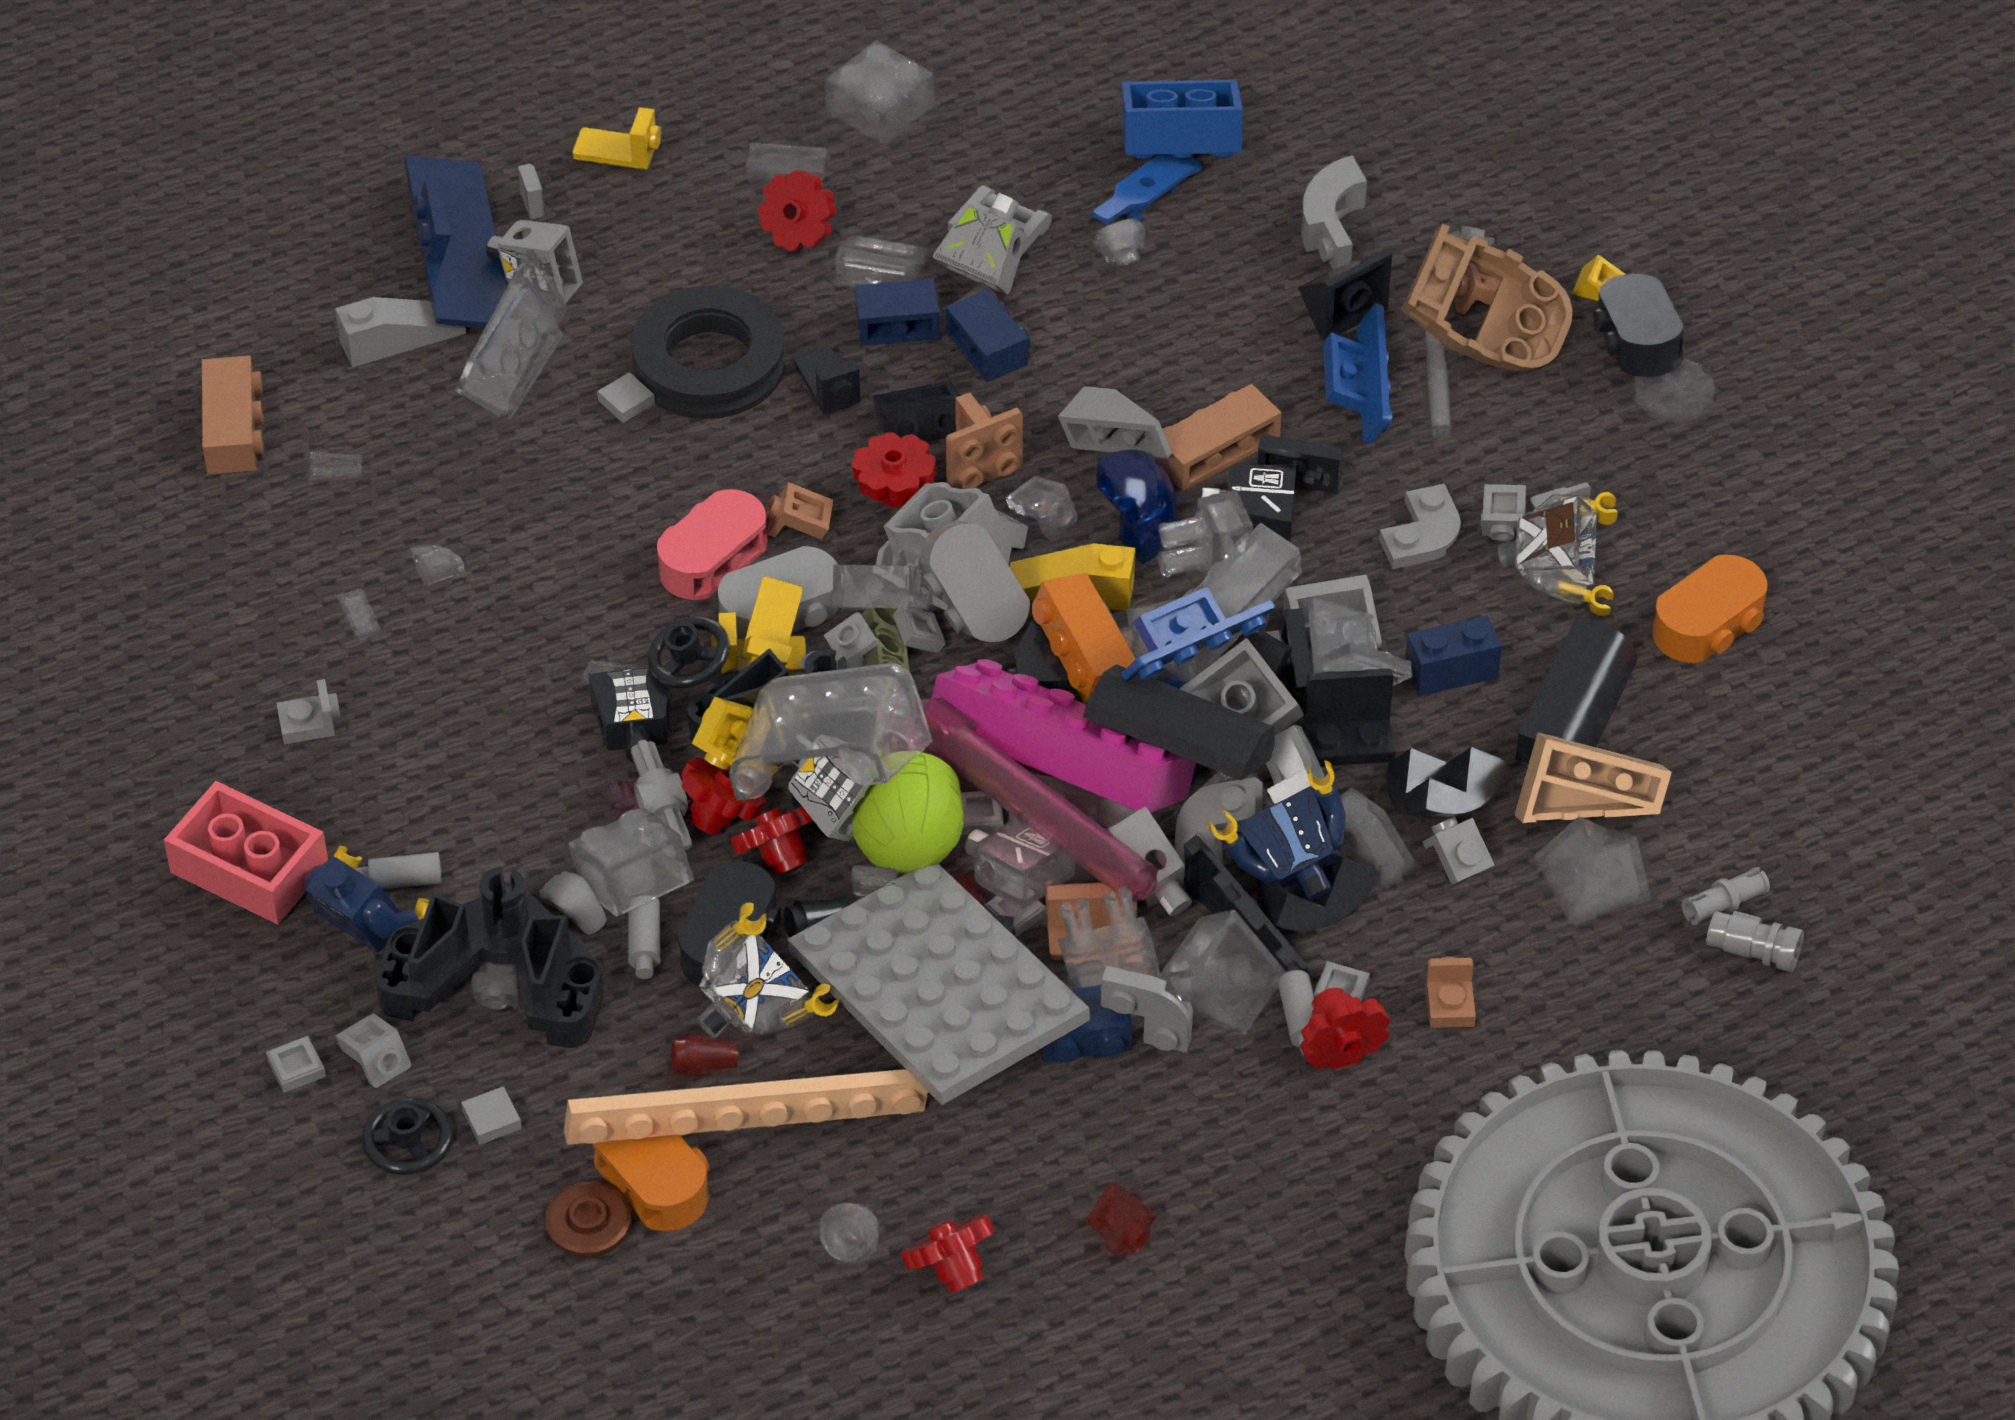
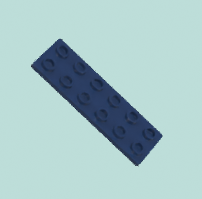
[404,155,514,330]

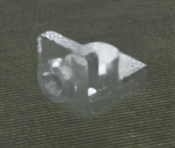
[1005,476,1078,539]
[472,961,521,1010]

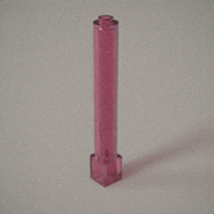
[899,697,1157,903]

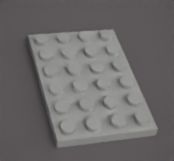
[787,864,1090,1105]

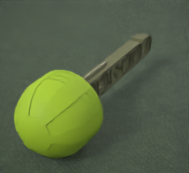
[852,599,964,873]

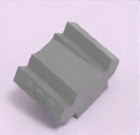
[874,482,1028,610]

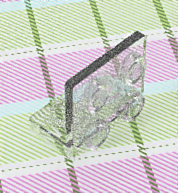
[1307,596,1412,686]

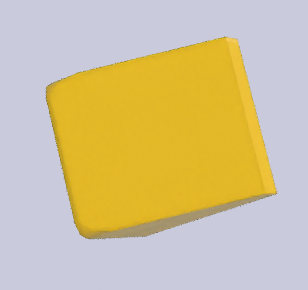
[1572,255,1625,301]

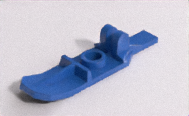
[1092,154,1203,225]

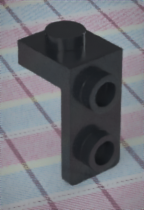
[793,345,861,415]

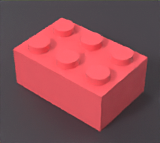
[164,781,328,925]

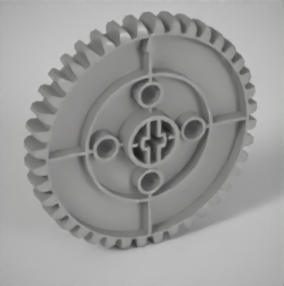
[1404,1050,1899,1420]

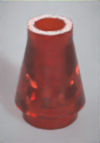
[671,1033,738,1078]

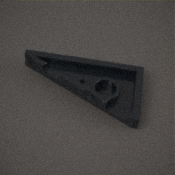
[1183,834,1308,973]

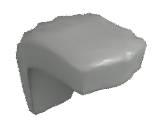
[539,872,607,935]

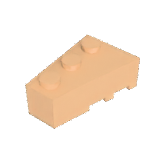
[1515,732,1672,823]

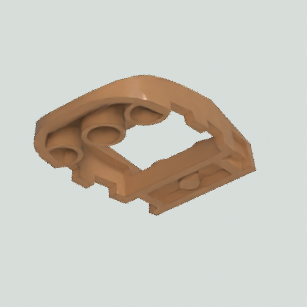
[1401,224,1572,371]

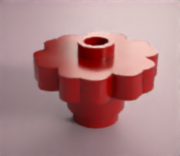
[758,170,837,251]
[852,432,937,508]
[681,757,767,835]
[729,806,814,875]
[1300,987,1391,1070]
[900,1213,995,1293]

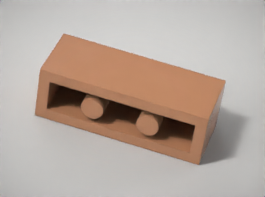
[202,356,264,474]
[1153,384,1281,491]

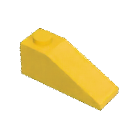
[1010,543,1135,611]

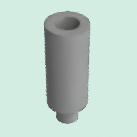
[354,852,442,890]
[628,894,660,979]
[1278,970,1314,1055]

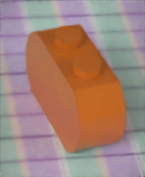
[1652,555,1767,663]
[592,1135,709,1231]

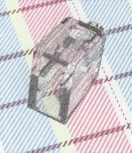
[965,820,1075,910]

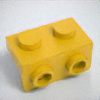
[692,697,776,777]

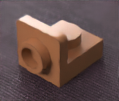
[1453,263,1501,314]
[766,482,833,539]
[1425,956,1476,1028]

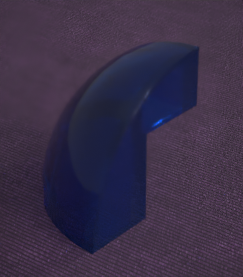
[1097,450,1178,564]

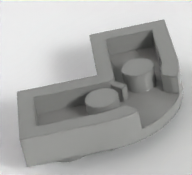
[1379,483,1460,569]
[1175,777,1263,877]
[1101,966,1193,1052]

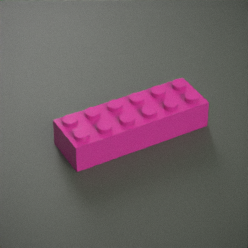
[926,659,1196,813]

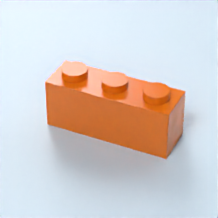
[1032,573,1136,704]

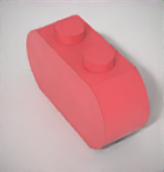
[657,489,767,600]

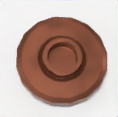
[545,1181,632,1258]

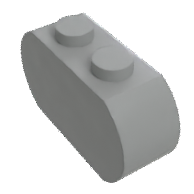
[920,521,1030,642]
[718,546,841,639]

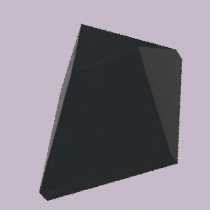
[1298,249,1393,341]

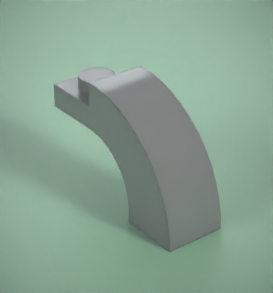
[1301,155,1367,269]
[1266,725,1324,804]

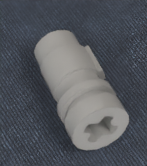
[1706,911,1804,973]

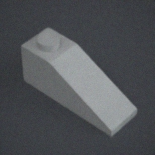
[335,297,466,367]
[1058,386,1172,458]

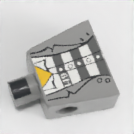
[486,220,583,307]
[786,737,891,841]

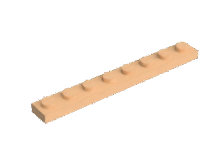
[564,1069,928,1145]

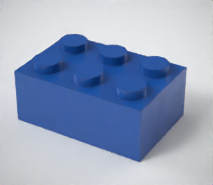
[1121,80,1243,159]

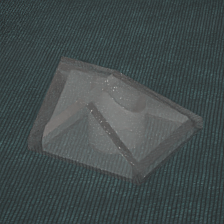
[1534,816,1651,925]

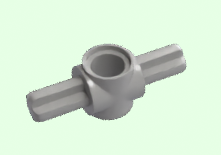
[631,740,692,855]

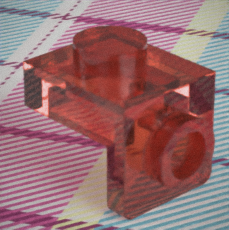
[1085,1183,1157,1255]

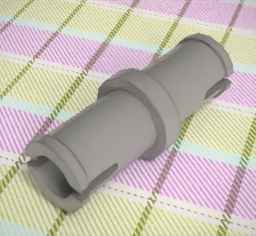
[1682,867,1770,925]

